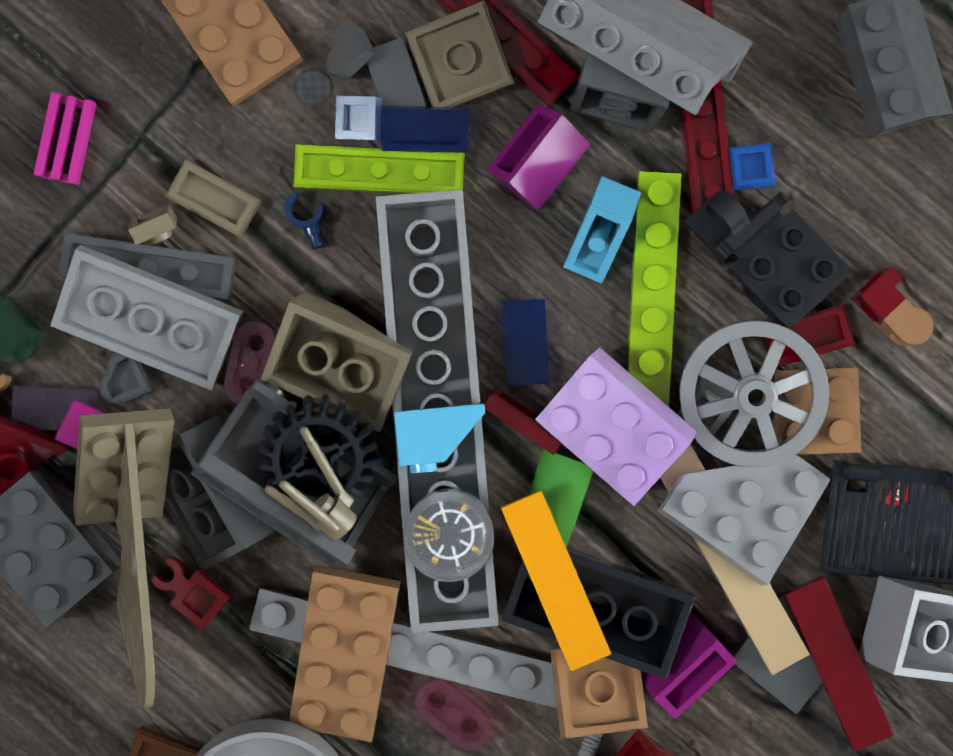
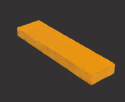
[501,490,611,671]

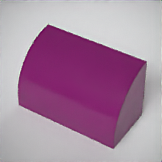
[486,104,590,211]
[641,612,737,719]

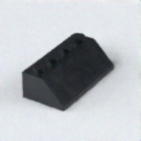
[501,546,696,679]

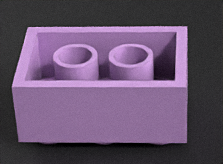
[535,347,697,506]

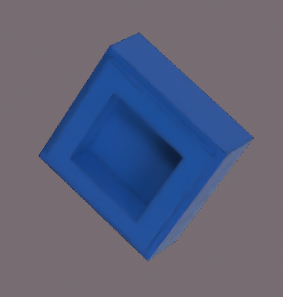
[729,143,776,191]

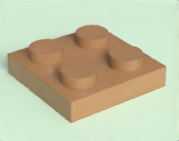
[771,368,861,455]
[550,649,648,739]

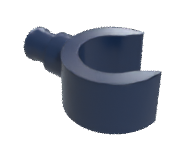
[284,191,325,250]

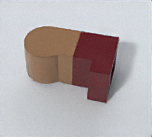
[850,266,934,346]

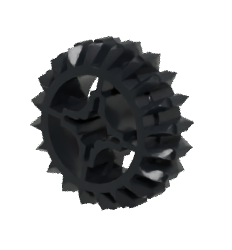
[258,394,379,503]

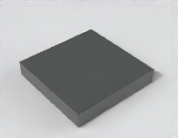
[731,593,822,714]

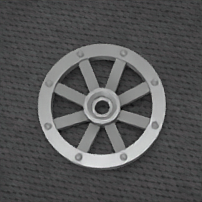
[679,320,829,467]

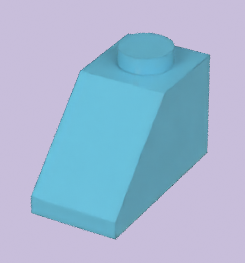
[563,176,641,283]
[394,403,485,473]

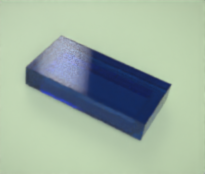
[381,105,469,153]
[502,299,549,386]

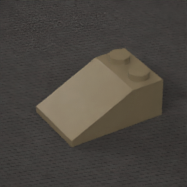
[261,291,413,432]

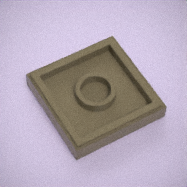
[405,1,515,114]

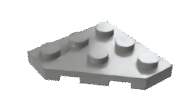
[657,455,831,586]

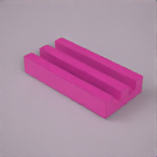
[33,92,97,186]

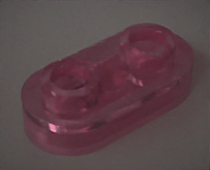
[224,321,277,404]
[415,677,491,751]

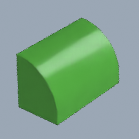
[527,448,593,548]

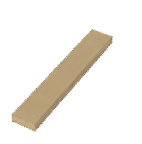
[660,444,810,675]

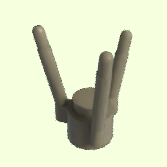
[265,426,357,541]

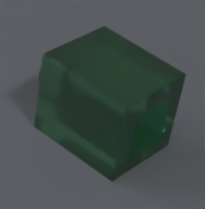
[0,295,46,363]

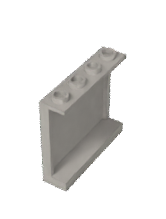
[538,0,753,115]

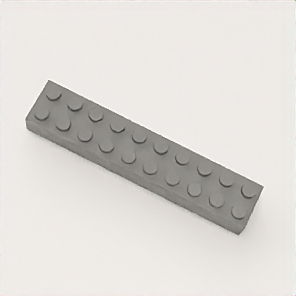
[376,189,499,633]

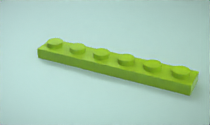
[627,171,682,407]

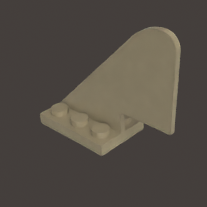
[73,409,174,709]

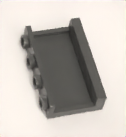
[191,381,399,569]

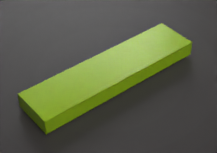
[293,144,465,194]

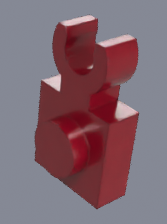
[151,556,232,631]

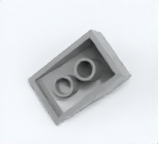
[859,576,953,682]

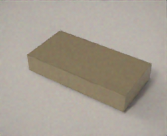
[165,159,262,238]

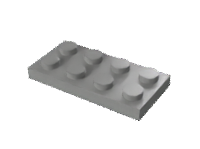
[50,245,243,391]

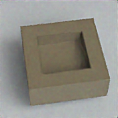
[128,203,177,245]

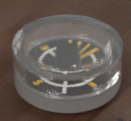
[404,489,494,582]

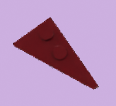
[0,416,67,496]

